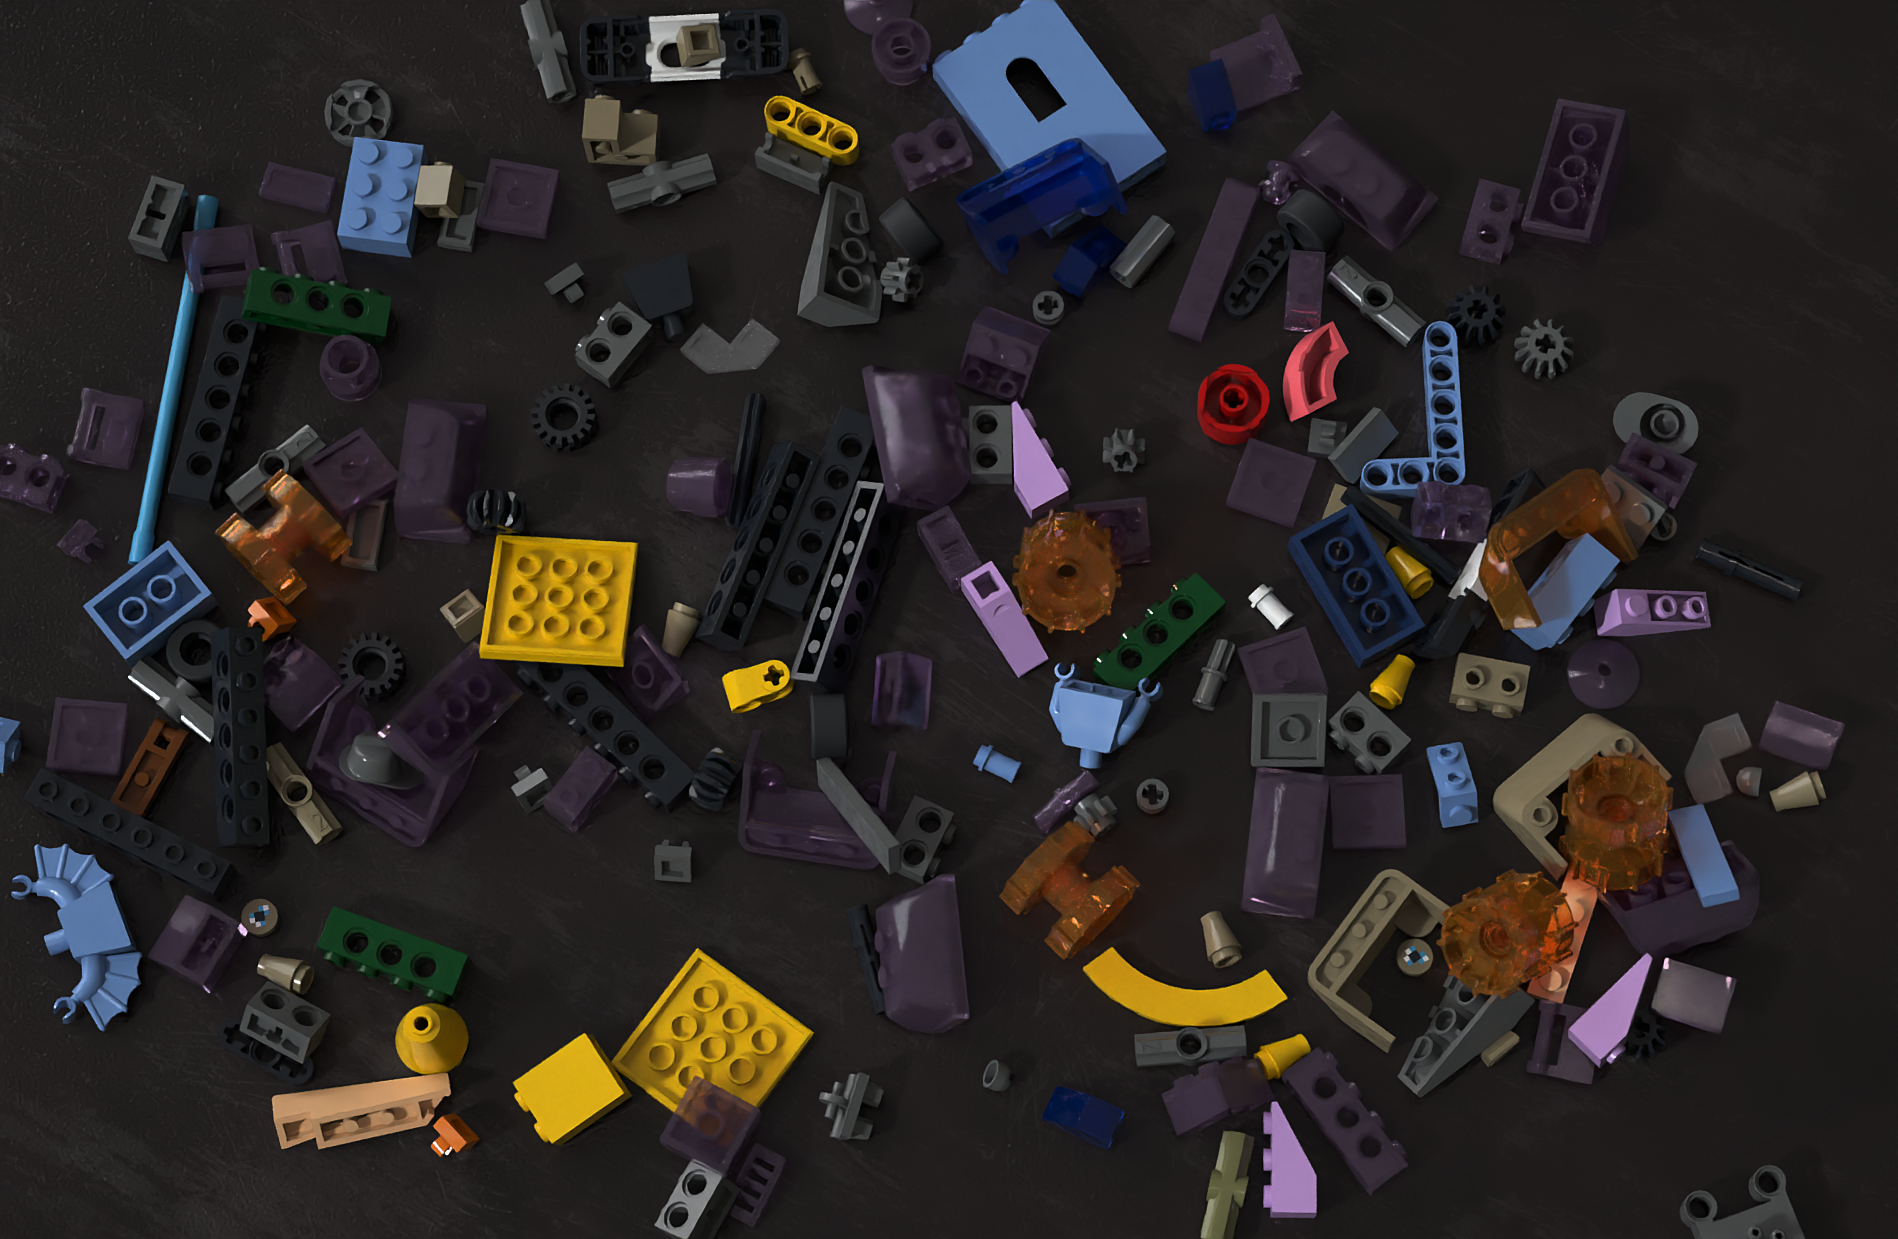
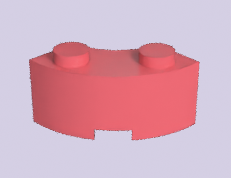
[1283,321,1349,422]

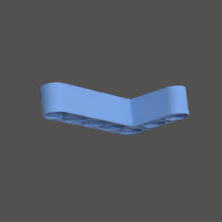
[1360,321,1465,500]

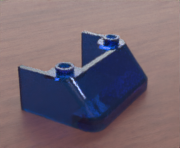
[956,138,1129,275]

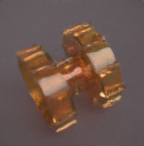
[214,469,353,606]
[1012,509,1122,634]
[1559,752,1674,893]
[999,821,1141,960]
[1436,869,1579,999]

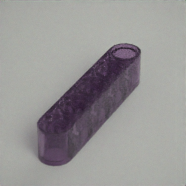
[1168,177,1261,343]

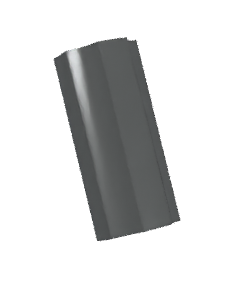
[1109,215,1176,289]

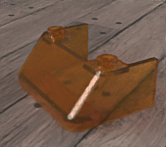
[1478,468,1639,630]

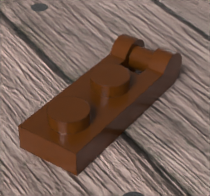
[110,717,191,818]

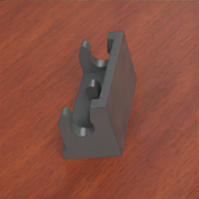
[755,132,835,195]

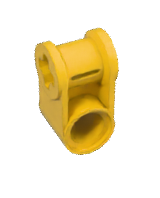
[722,660,795,713]

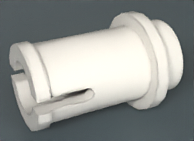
[1248,584,1294,630]

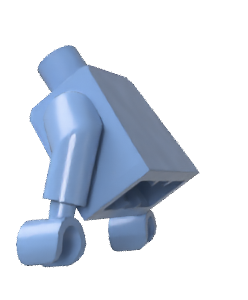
[1049,663,1163,768]

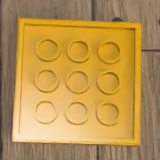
[479,535,639,667]
[611,948,815,1151]

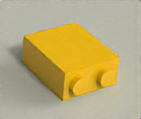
[513,1032,632,1146]

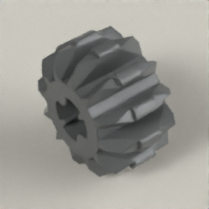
[1514,319,1574,379]

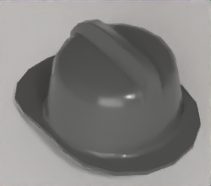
[1613,392,1699,456]
[339,730,425,789]

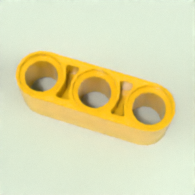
[764,96,859,166]

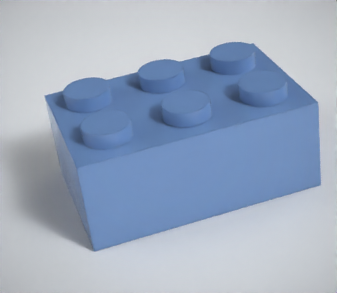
[337,137,429,258]
[1503,533,1620,651]
[83,540,219,668]

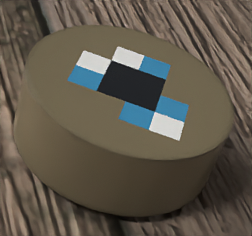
[241,899,280,937]
[1396,939,1433,977]

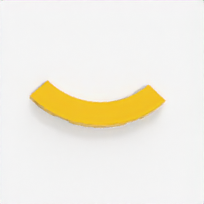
[1083,947,1288,1029]

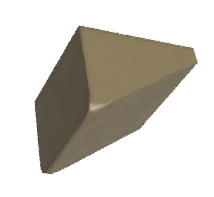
[676,24,721,67]
[440,588,485,643]
[1478,1030,1520,1067]

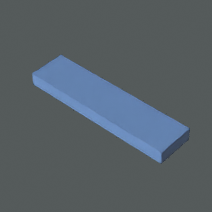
[1667,804,1740,907]

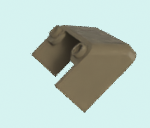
[1492,713,1672,881]
[1308,869,1477,1054]

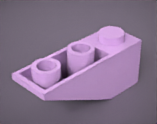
[1012,401,1072,520]
[961,561,1049,678]
[1593,589,1711,636]
[1263,1102,1317,1218]

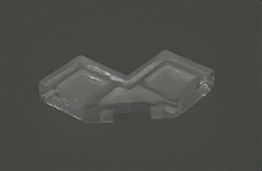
[680,318,780,374]
[1683,713,1752,805]

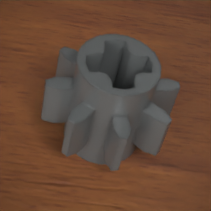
[880,257,924,302]
[1103,428,1145,473]
[1073,793,1118,838]

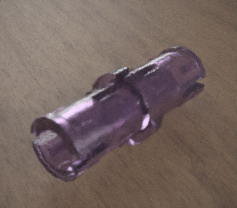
[1030,768,1099,833]

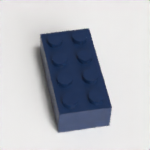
[1287,503,1425,669]

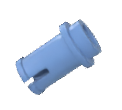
[973,745,1022,783]

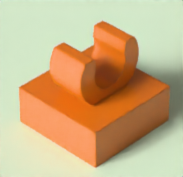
[247,596,297,642]
[430,1113,480,1157]

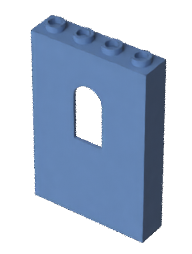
[932,0,1167,239]

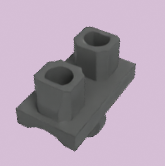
[819,1072,884,1140]

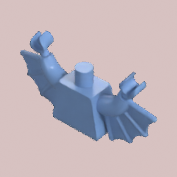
[11,844,143,1031]

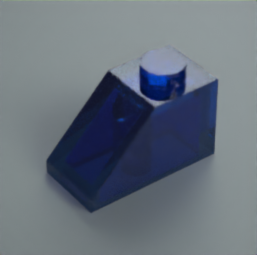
[1187,58,1237,132]
[1051,225,1127,297]
[1041,1086,1124,1150]

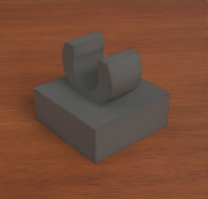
[544,263,584,303]
[1307,418,1347,458]
[511,764,558,814]
[654,840,693,883]

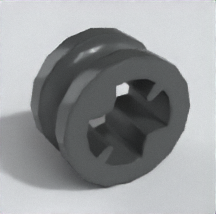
[1033,290,1064,326]
[1136,779,1169,814]

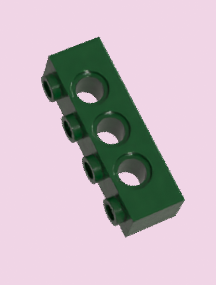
[241,267,392,346]
[1093,572,1226,695]
[317,906,472,1004]

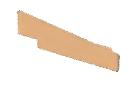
[272,1073,451,1149]

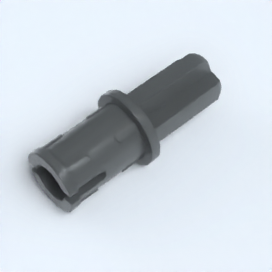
[1192,639,1236,711]

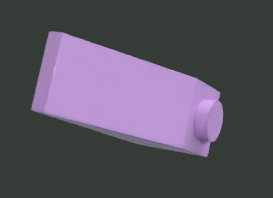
[1568,953,1652,1068]

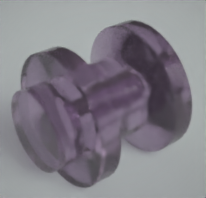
[1258,160,1301,205]

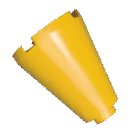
[395,1003,469,1075]

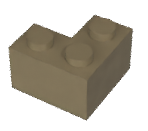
[582,95,661,166]

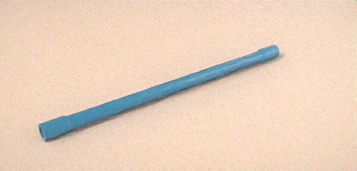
[128,195,219,566]

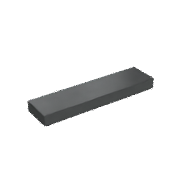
[816,757,901,874]

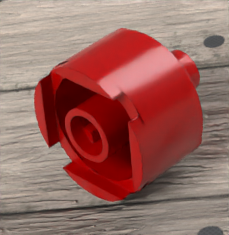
[1197,364,1270,445]

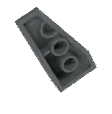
[797,181,882,327]
[1398,947,1535,1098]

